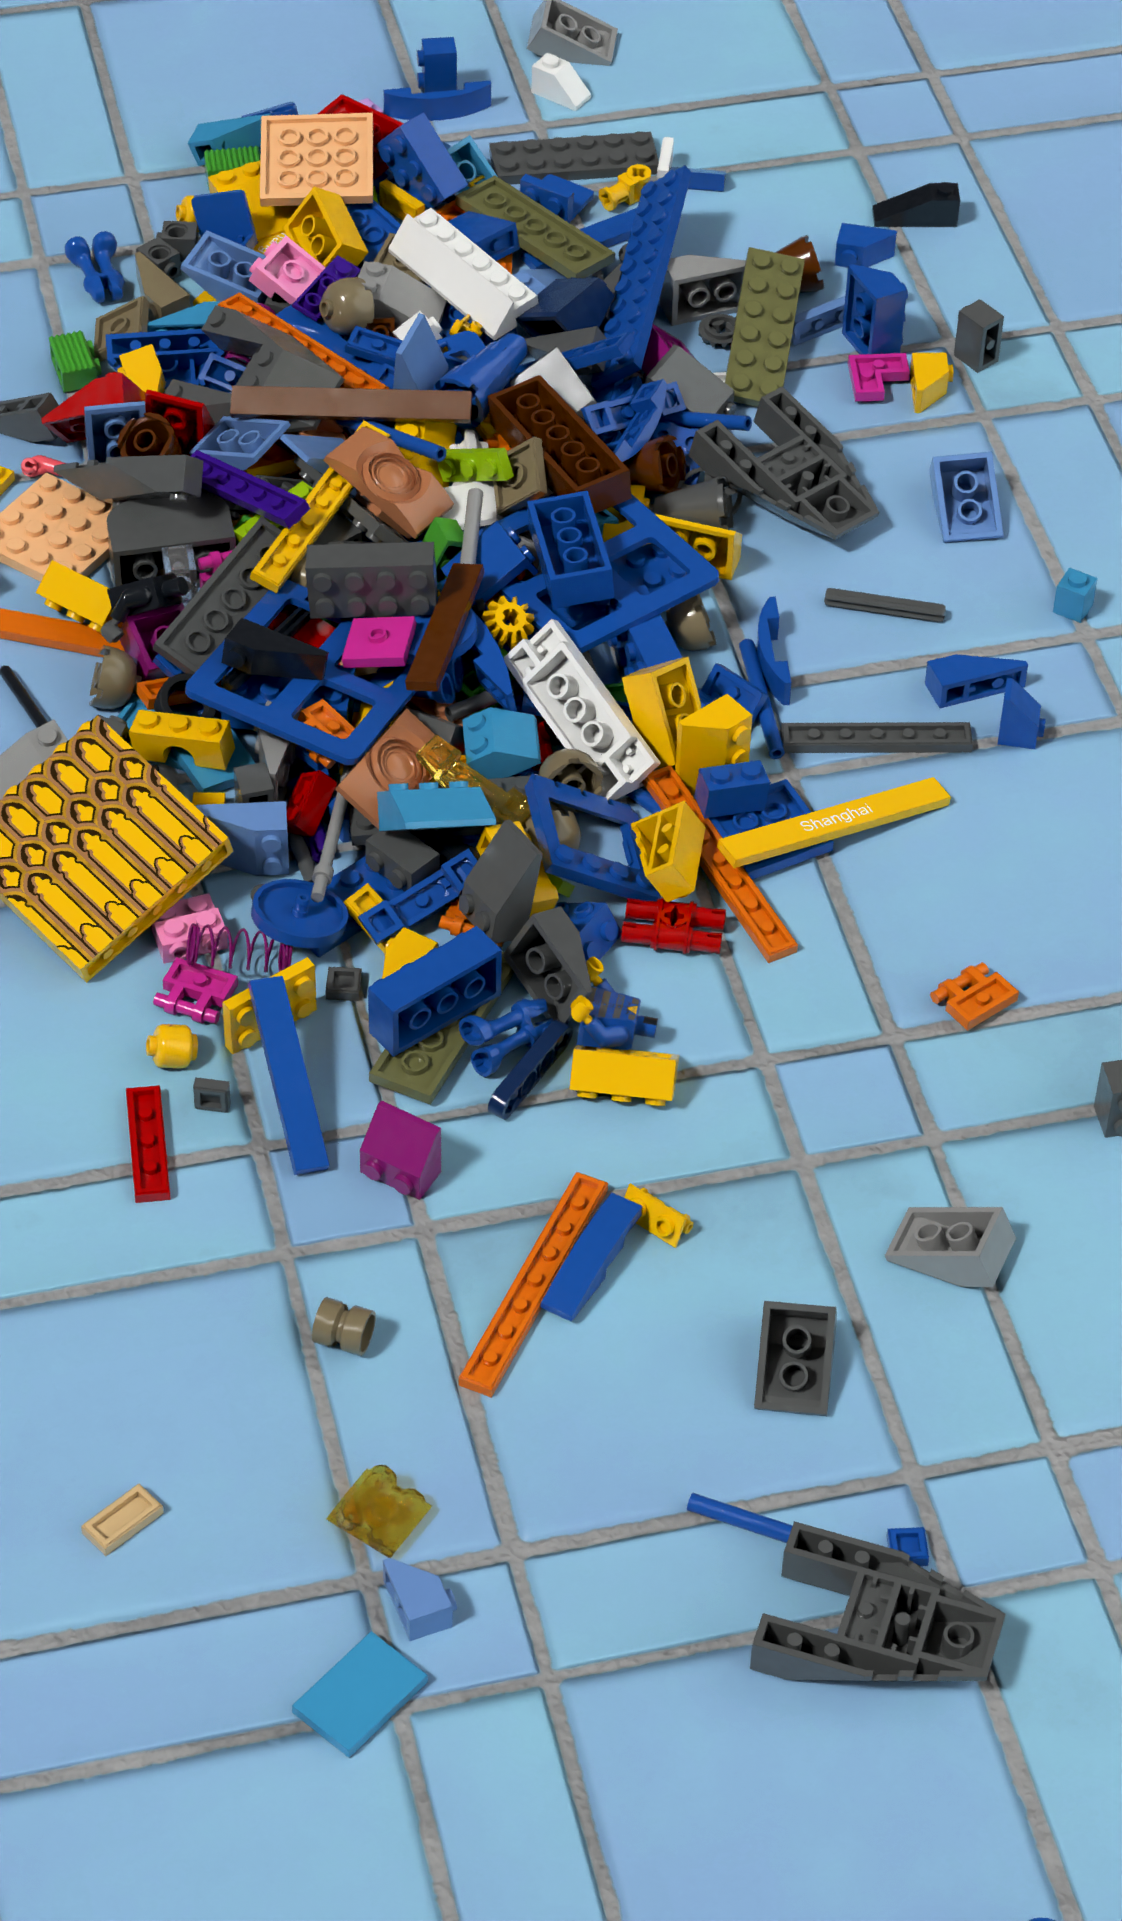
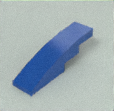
[470,608,517,712]
[540,1192,642,1322]

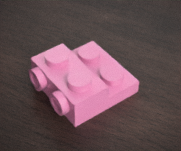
[248,236,326,305]
[150,893,228,964]

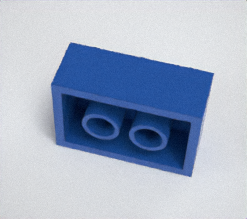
[375,112,468,211]

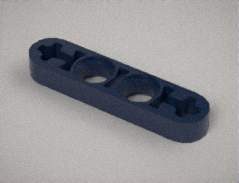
[488,1019,573,1120]

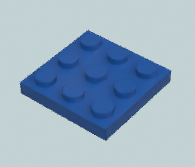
[709,779,834,880]

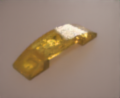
[416,735,531,825]

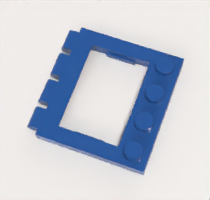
[524,774,660,901]

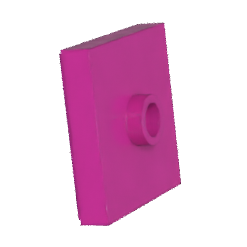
[341,616,417,668]

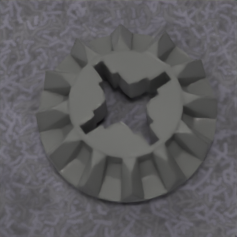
[698,314,736,349]

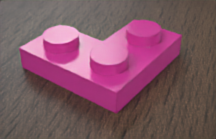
[848,353,910,402]

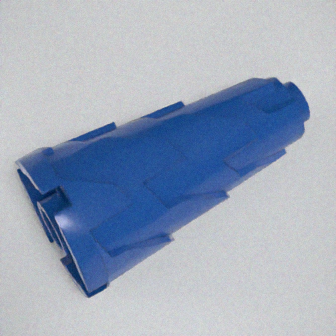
[433,333,528,429]

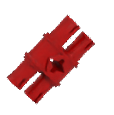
[621,898,726,954]

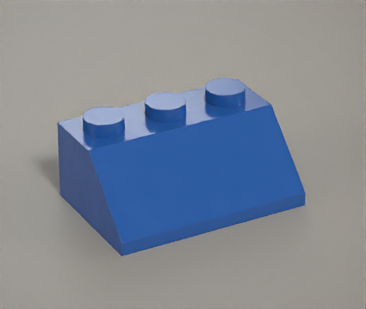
[842,264,908,355]

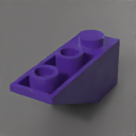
[292,255,361,322]

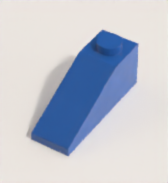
[925,654,1028,708]

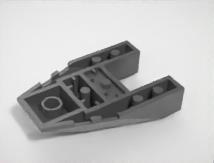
[164,305,345,433]
[689,386,879,540]
[53,455,252,520]
[750,1521,1005,1681]

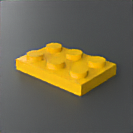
[222,957,317,1055]

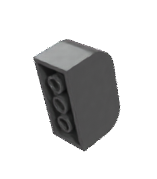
[107,492,236,589]

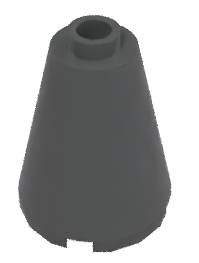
[649,476,733,530]

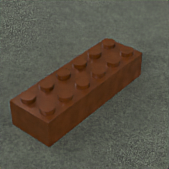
[488,375,632,514]

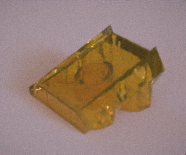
[326,1465,432,1558]

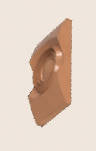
[324,427,454,539]
[335,708,454,830]

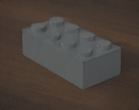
[305,542,438,619]

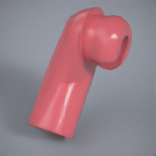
[21,455,67,478]

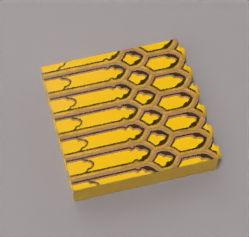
[0,715,234,983]

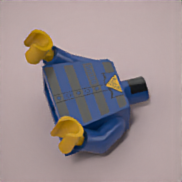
[570,957,658,1050]

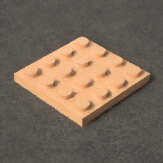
[260,113,373,206]
[0,472,113,582]

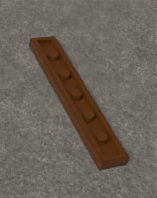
[405,563,485,692]

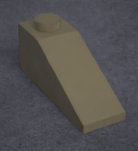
[135,251,190,321]

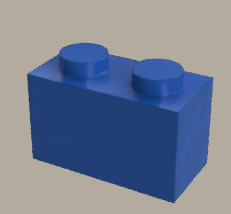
[417,37,457,93]
[694,760,770,818]

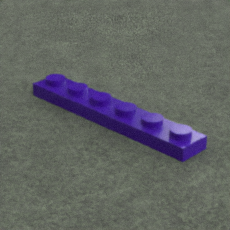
[191,450,311,529]

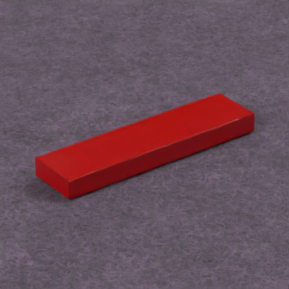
[126,1085,171,1203]

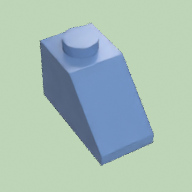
[383,1558,457,1641]

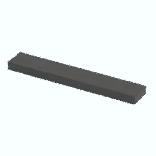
[781,722,973,753]

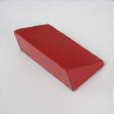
[286,770,337,837]

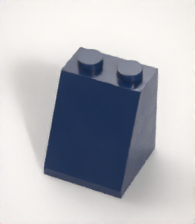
[516,277,615,337]

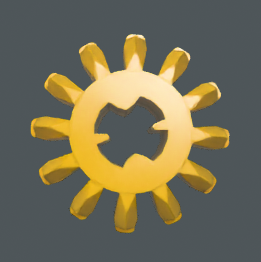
[481,595,534,650]

